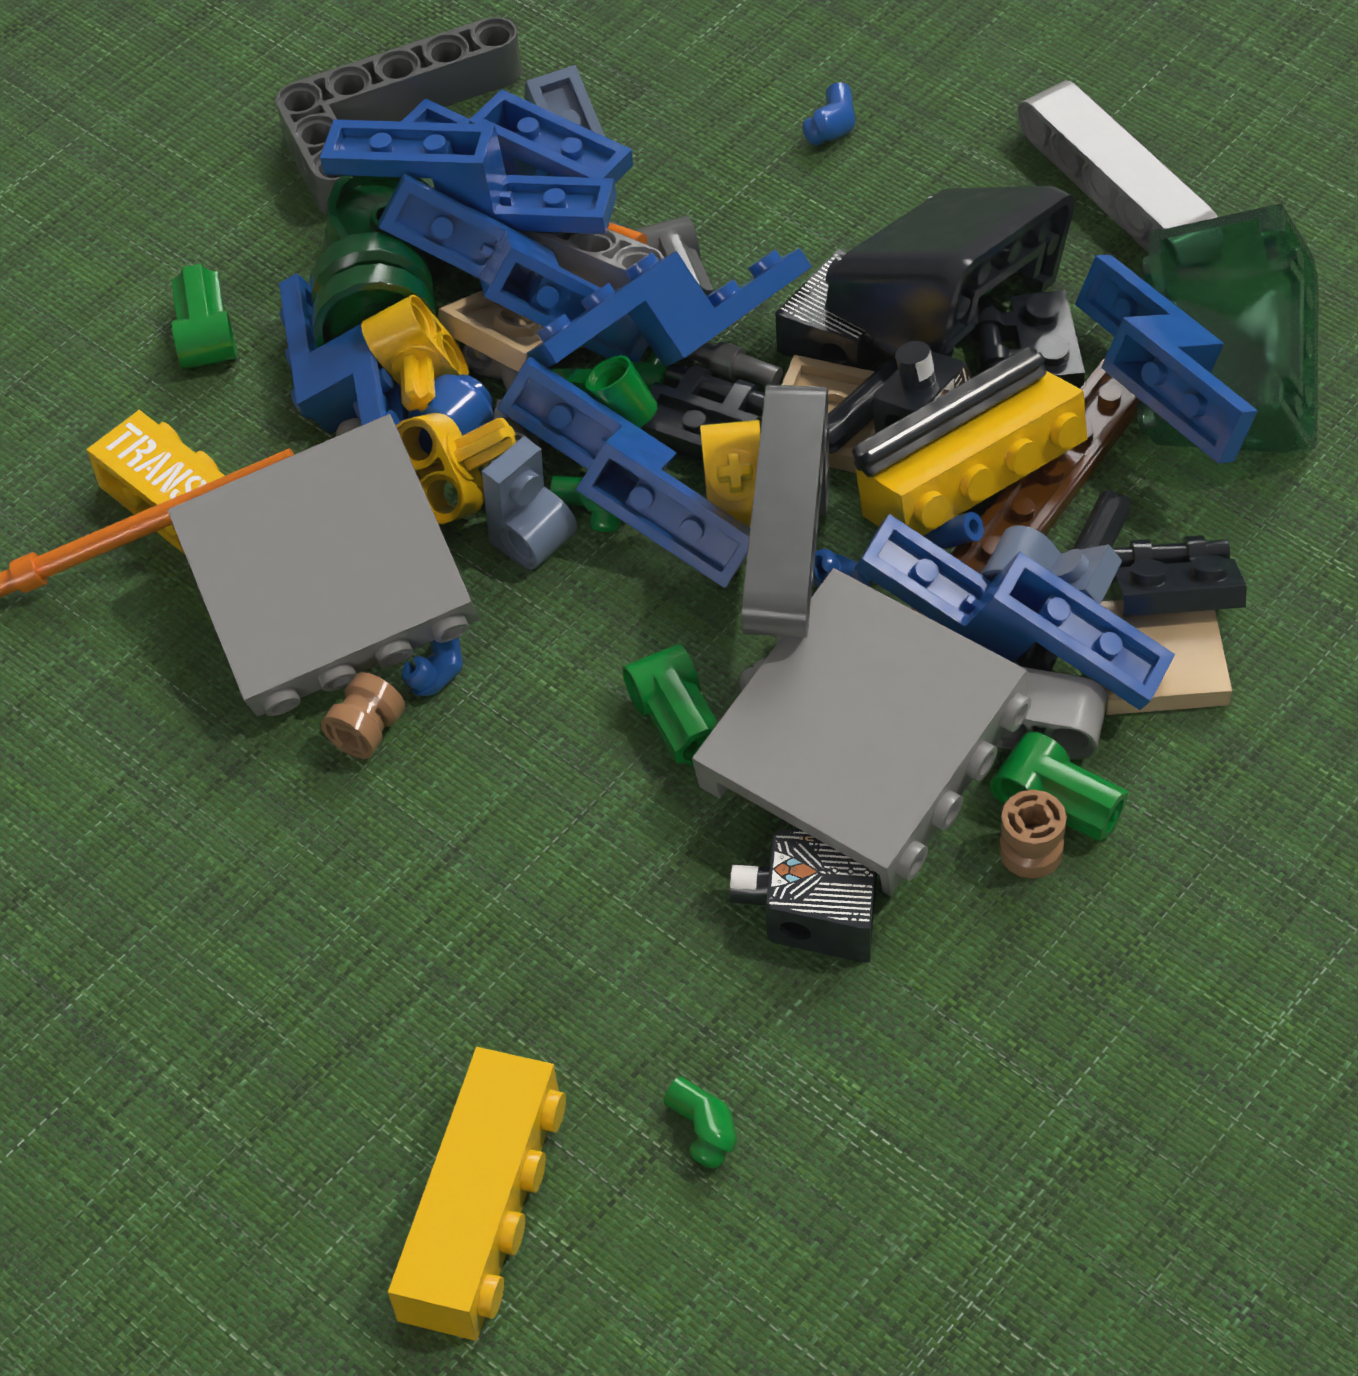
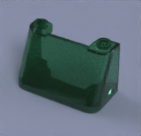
[1137,203,1319,453]

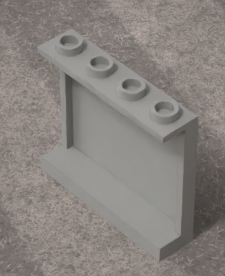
[167,414,480,717]
[692,568,1031,896]

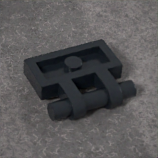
[971,290,1085,388]
[640,364,765,461]
[1112,535,1247,617]

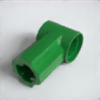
[171,264,237,370]
[552,355,657,428]
[622,643,718,767]
[989,732,1128,842]

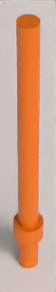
[0,448,294,598]

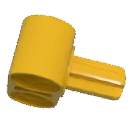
[361,295,469,412]
[396,413,516,524]
[700,420,761,528]

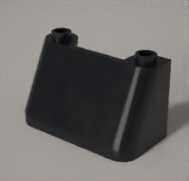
[824,186,1075,357]

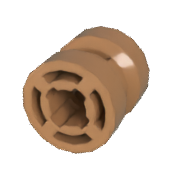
[321,672,406,759]
[999,790,1067,879]

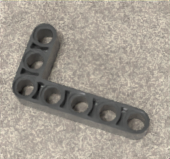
[275,17,522,215]
[742,384,830,638]

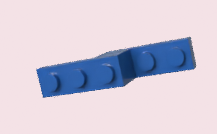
[401,89,633,184]
[320,120,617,234]
[378,173,648,362]
[527,248,812,368]
[1075,255,1258,464]
[279,273,409,434]
[497,357,750,588]
[854,514,1175,710]

